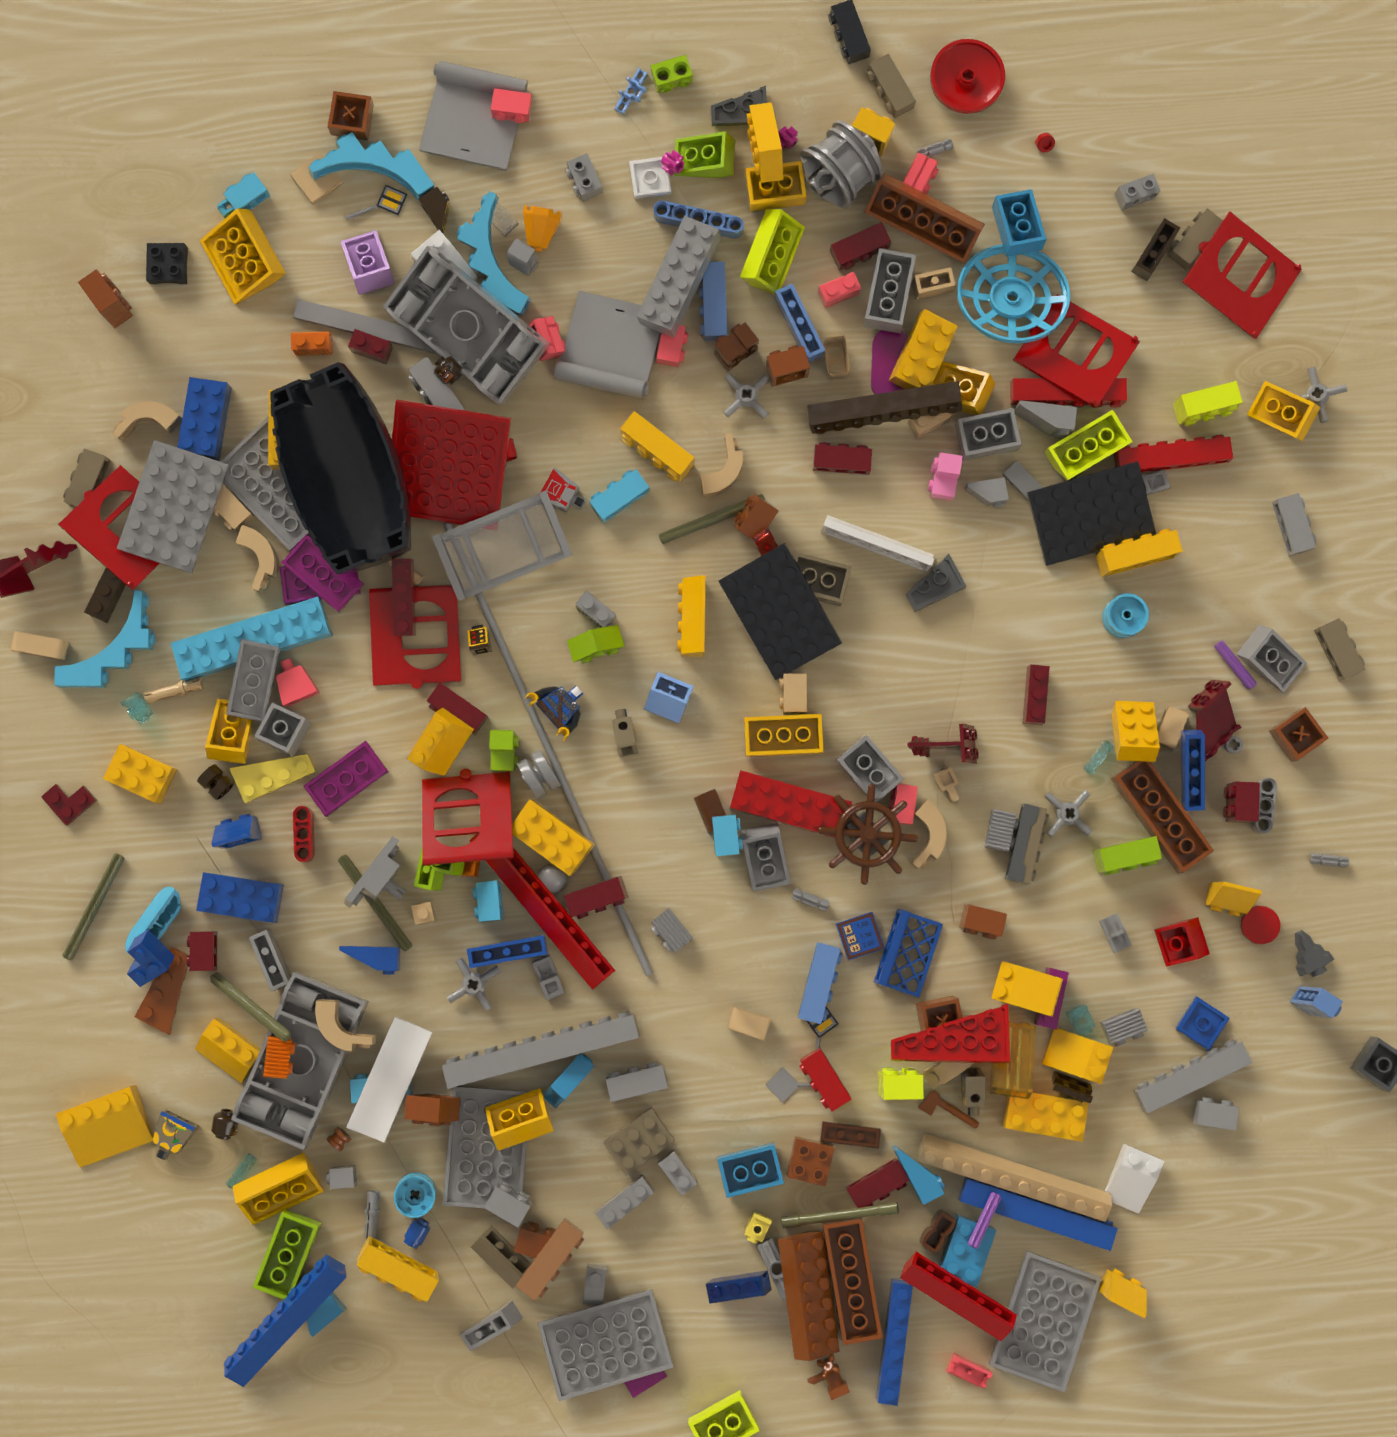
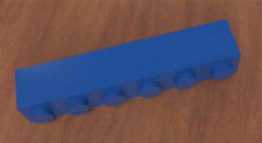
[876,1279,913,1406]

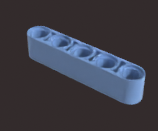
[653,201,744,239]

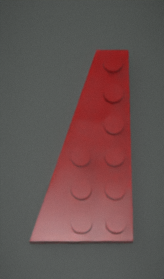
[890,1004,1010,1063]

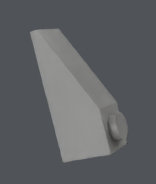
[460,1301,523,1351]

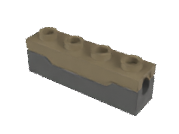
[1005,803,1049,884]

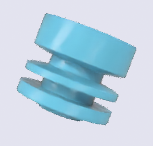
[394,1172,436,1218]

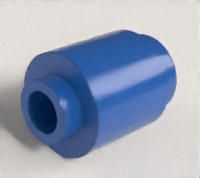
[404,1217,431,1249]

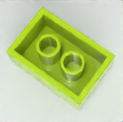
[1092,836,1162,876]

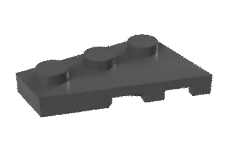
[711,85,767,126]
[906,554,966,612]

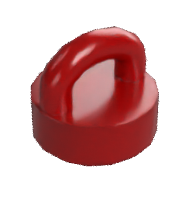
[1035,132,1055,153]

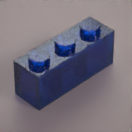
[706,1270,772,1304]

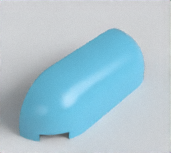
[125,886,181,954]

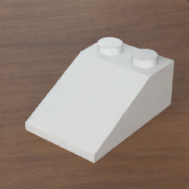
[411,230,478,280]
[1105,1143,1164,1214]

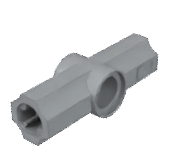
[757,1237,786,1300]

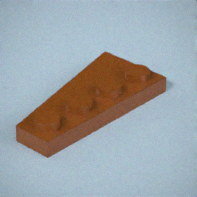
[134,947,188,1035]

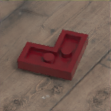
[41,784,97,826]

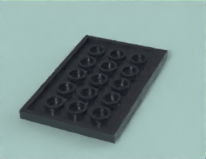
[1027,461,1156,566]
[718,543,842,680]

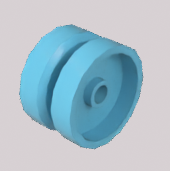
[1102,593,1149,638]

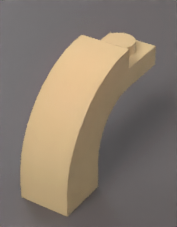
[113,401,182,442]
[701,433,743,498]
[235,525,278,593]
[911,799,947,869]
[315,999,376,1052]
[922,1062,974,1089]

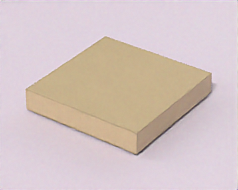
[290,152,343,205]

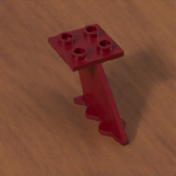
[0,541,78,598]
[1188,680,1242,762]
[907,724,979,764]

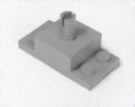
[344,836,406,908]

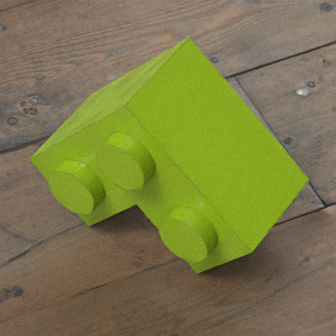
[567,625,625,664]
[489,730,520,772]
[414,848,465,891]

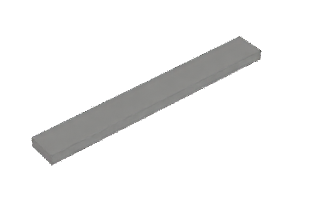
[293,299,438,354]

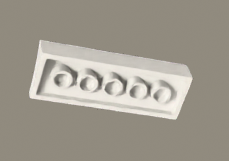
[821,515,934,572]
[346,1017,433,1142]

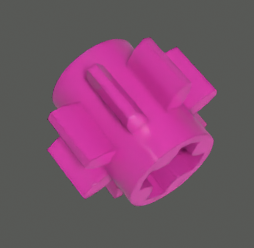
[778,126,798,150]
[661,150,684,176]

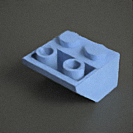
[644,672,694,724]

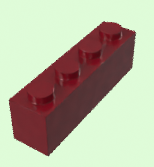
[392,558,416,636]

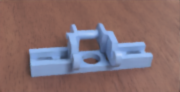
[615,68,648,115]

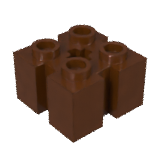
[714,322,759,372]

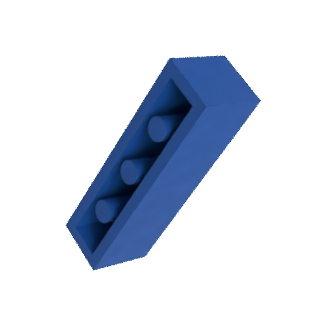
[1181,730,1205,811]
[467,935,548,968]

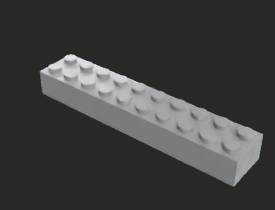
[442,1011,640,1089]

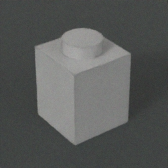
[326,1165,357,1189]

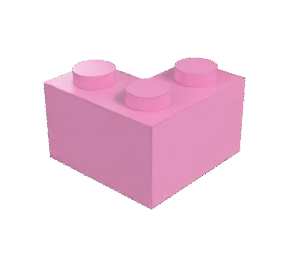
[928,452,963,501]

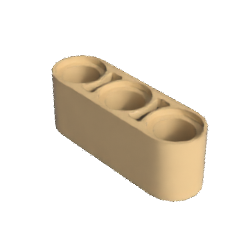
[10,631,69,661]

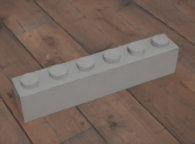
[1133,1039,1252,1114]

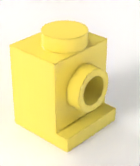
[744,1211,772,1244]

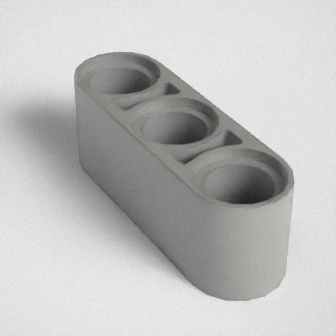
[1251,778,1277,834]

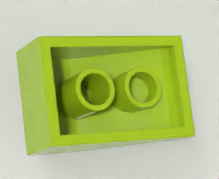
[673,131,735,178]

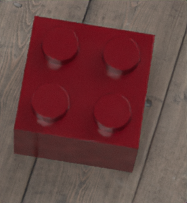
[1223,781,1260,823]

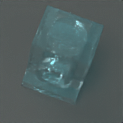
[120,693,153,724]
[1066,1004,1095,1036]

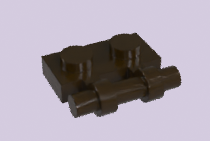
[1052,1071,1093,1103]

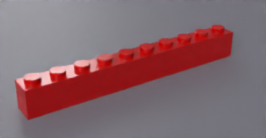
[469,834,616,990]

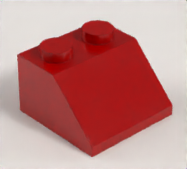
[1154,917,1210,967]

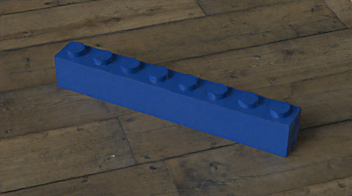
[958,1177,1118,1251]
[224,1254,347,1387]

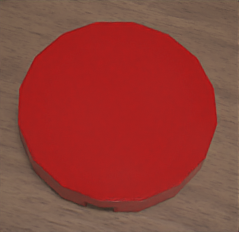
[1241,906,1280,944]

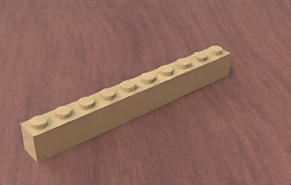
[918,1133,1112,1222]

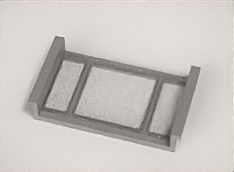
[432,491,572,601]

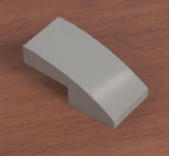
[1142,469,1171,495]
[532,954,565,1000]

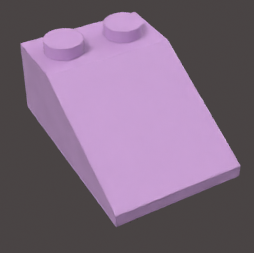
[340,230,395,295]

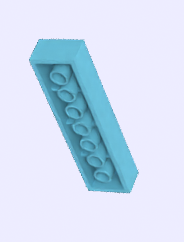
[170,597,333,681]

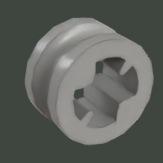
[1224,736,1243,753]

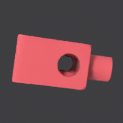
[276,658,320,707]

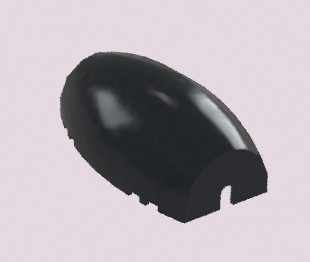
[270,362,411,574]

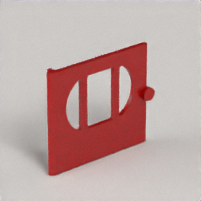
[1182,212,1302,339]
[1013,294,1140,408]
[58,465,160,590]
[369,585,461,689]
[422,769,514,865]

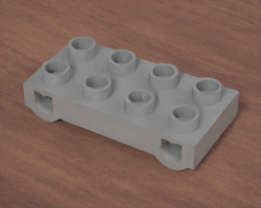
[383,246,551,404]
[231,972,369,1150]

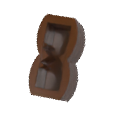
[920,1209,956,1253]

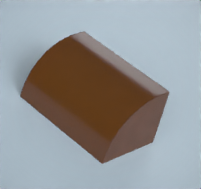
[694,789,726,834]

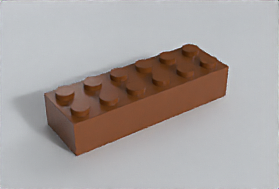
[864,173,985,263]
[1111,761,1214,874]
[822,1218,883,1345]
[778,1231,840,1361]

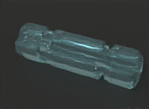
[1084,740,1113,775]
[226,1153,256,1189]

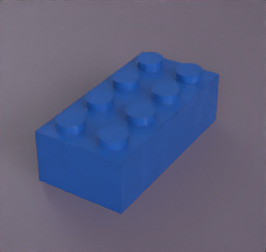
[177,377,232,461]
[196,872,284,923]

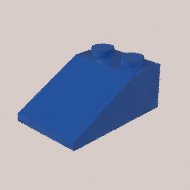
[211,814,262,849]

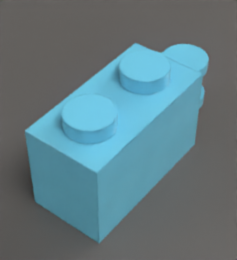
[217,172,270,218]

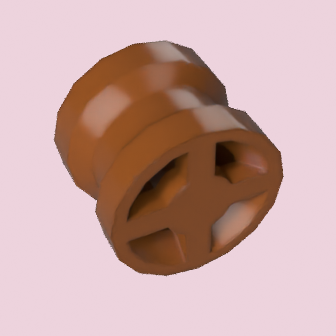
[327,1126,352,1152]

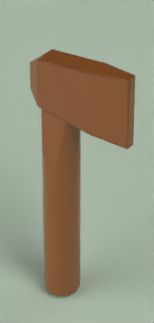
[918,1091,979,1129]

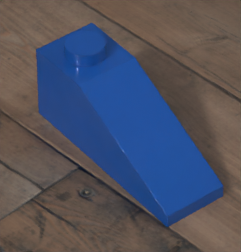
[339,946,400,975]

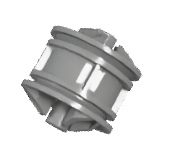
[800,120,883,209]

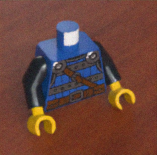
[524,686,583,741]

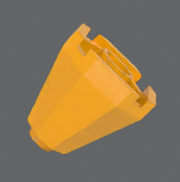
[523,205,562,252]

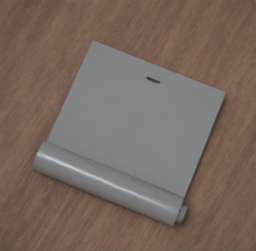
[419,61,528,171]
[554,291,660,399]

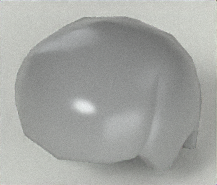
[537,864,567,894]

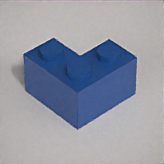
[127,930,175,987]

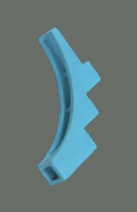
[309,132,434,201]
[457,191,531,316]
[54,590,156,688]

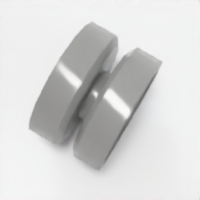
[517,749,561,799]

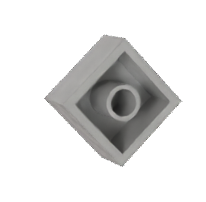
[254,703,311,757]
[484,1181,533,1228]

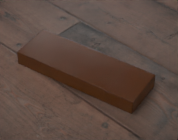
[820,1121,881,1149]

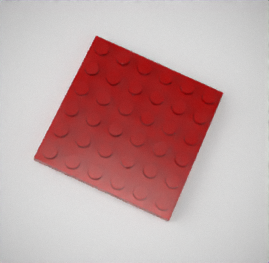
[392,400,511,531]

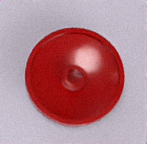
[930,39,1005,114]

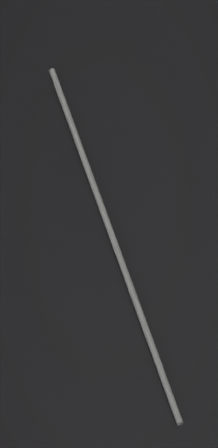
[444,522,653,976]

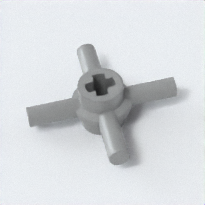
[1300,367,1347,423]
[723,373,770,419]
[1045,790,1093,837]
[447,958,501,1011]

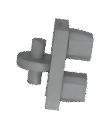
[1099,913,1132,953]

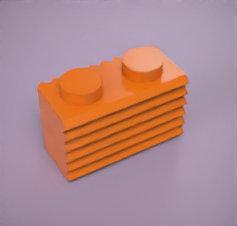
[291,331,333,356]
[263,1036,295,1079]

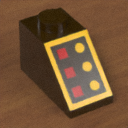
[418,187,450,234]
[467,625,492,655]

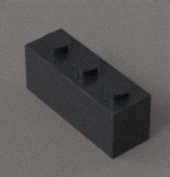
[828,0,871,65]

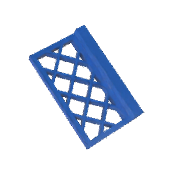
[874,909,943,998]

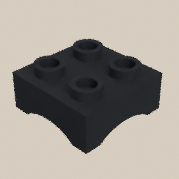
[146,243,188,284]

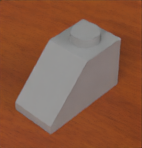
[965,477,1009,508]
[583,1263,608,1305]

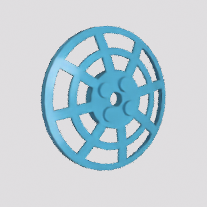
[956,244,1070,344]

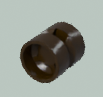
[197,764,234,800]

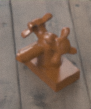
[807,1354,850,1400]

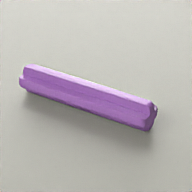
[1214,640,1257,690]
[968,1192,1001,1249]

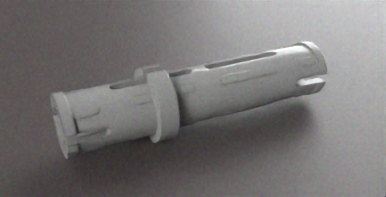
[364,1190,380,1243]

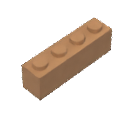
[516,1218,584,1301]

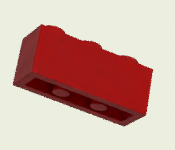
[799,1047,852,1112]

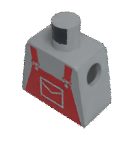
[540,468,585,512]

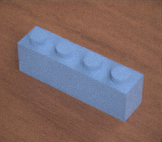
[699,262,727,341]
[774,283,825,363]
[797,942,843,1024]
[1290,986,1343,1018]

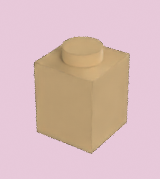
[411,902,437,925]

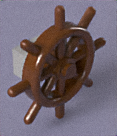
[818,784,918,885]

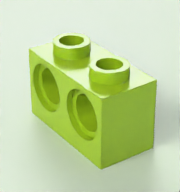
[650,54,693,93]

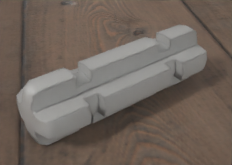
[917,138,953,157]
[1310,853,1349,867]
[792,889,829,911]

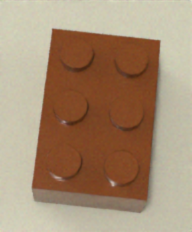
[78,269,133,328]

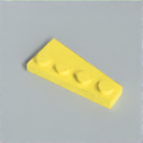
[229,754,316,804]

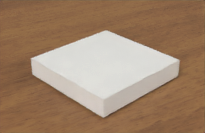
[629,157,671,199]

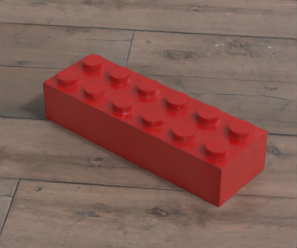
[729,770,852,838]

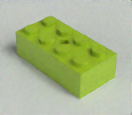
[252,1209,322,1300]

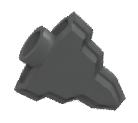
[1295,930,1334,977]

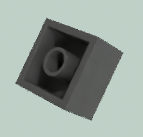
[1350,1036,1397,1092]

